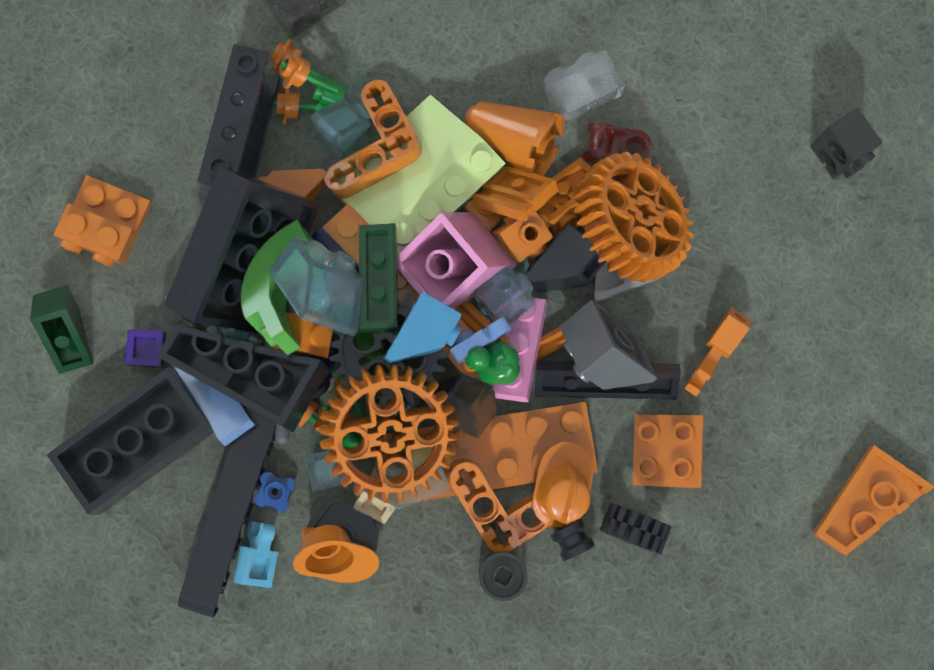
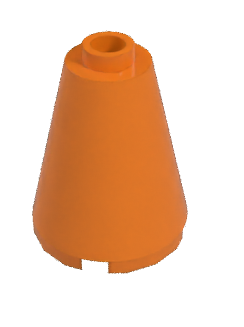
[464,101,565,176]

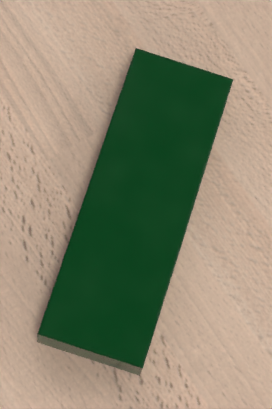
[359,223,399,333]

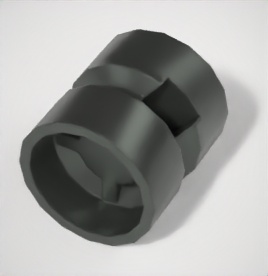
[479,551,528,601]

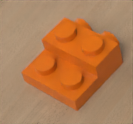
[53,175,152,268]

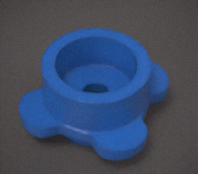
[254,472,295,512]

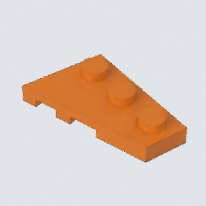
[812,445,934,555]

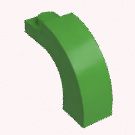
[241,220,325,355]

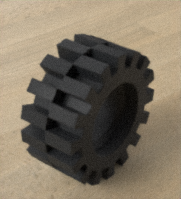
[599,503,672,555]

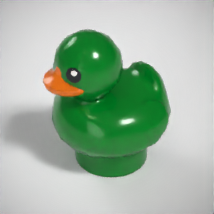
[463,340,520,385]

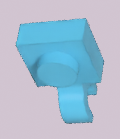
[233,521,278,588]

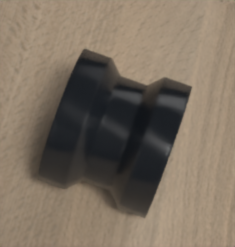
[550,519,595,561]

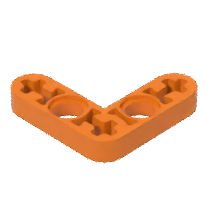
[324,80,422,199]
[447,458,549,552]

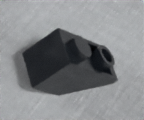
[523,224,606,292]

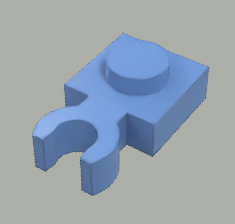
[450,316,511,365]

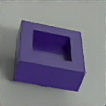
[125,330,166,368]

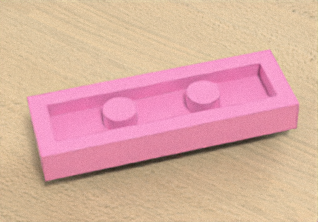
[491,295,547,402]

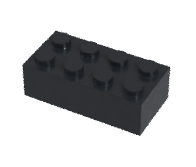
[47,367,214,515]

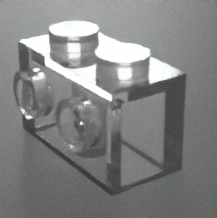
[541,49,625,124]

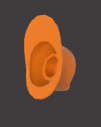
[532,442,593,528]
[293,525,380,583]

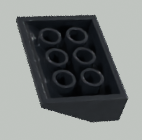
[164,166,321,333]

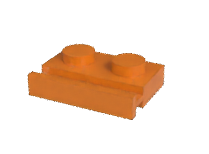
[472,165,559,222]

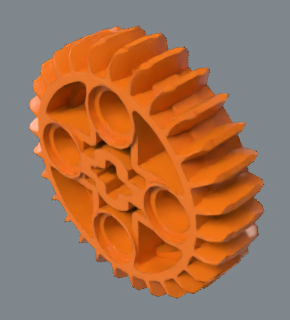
[574,151,693,283]
[319,363,459,503]

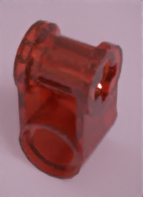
[582,122,652,164]

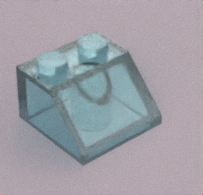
[268,236,363,337]

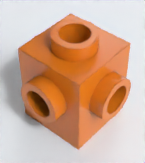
[491,210,553,263]

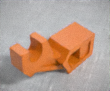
[684,307,752,397]

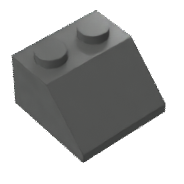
[560,299,657,390]

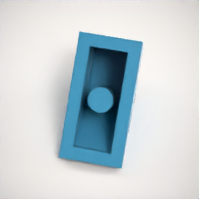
[382,292,462,365]

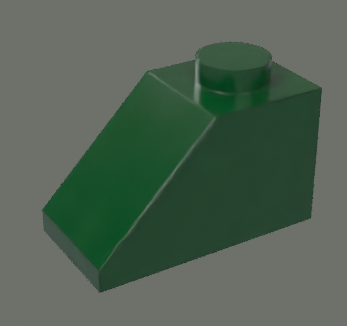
[30,285,93,374]

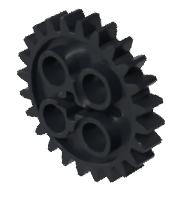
[329,293,449,405]

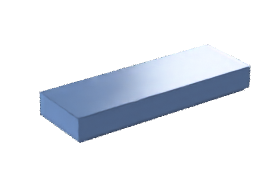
[174,366,255,446]

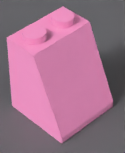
[397,212,517,309]

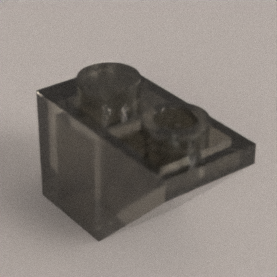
[417,373,497,438]

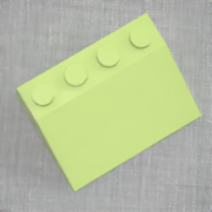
[338,95,506,254]

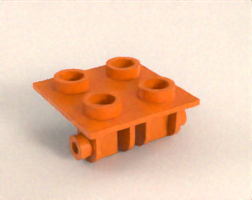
[632,414,704,489]

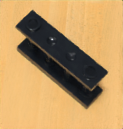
[197,44,280,186]

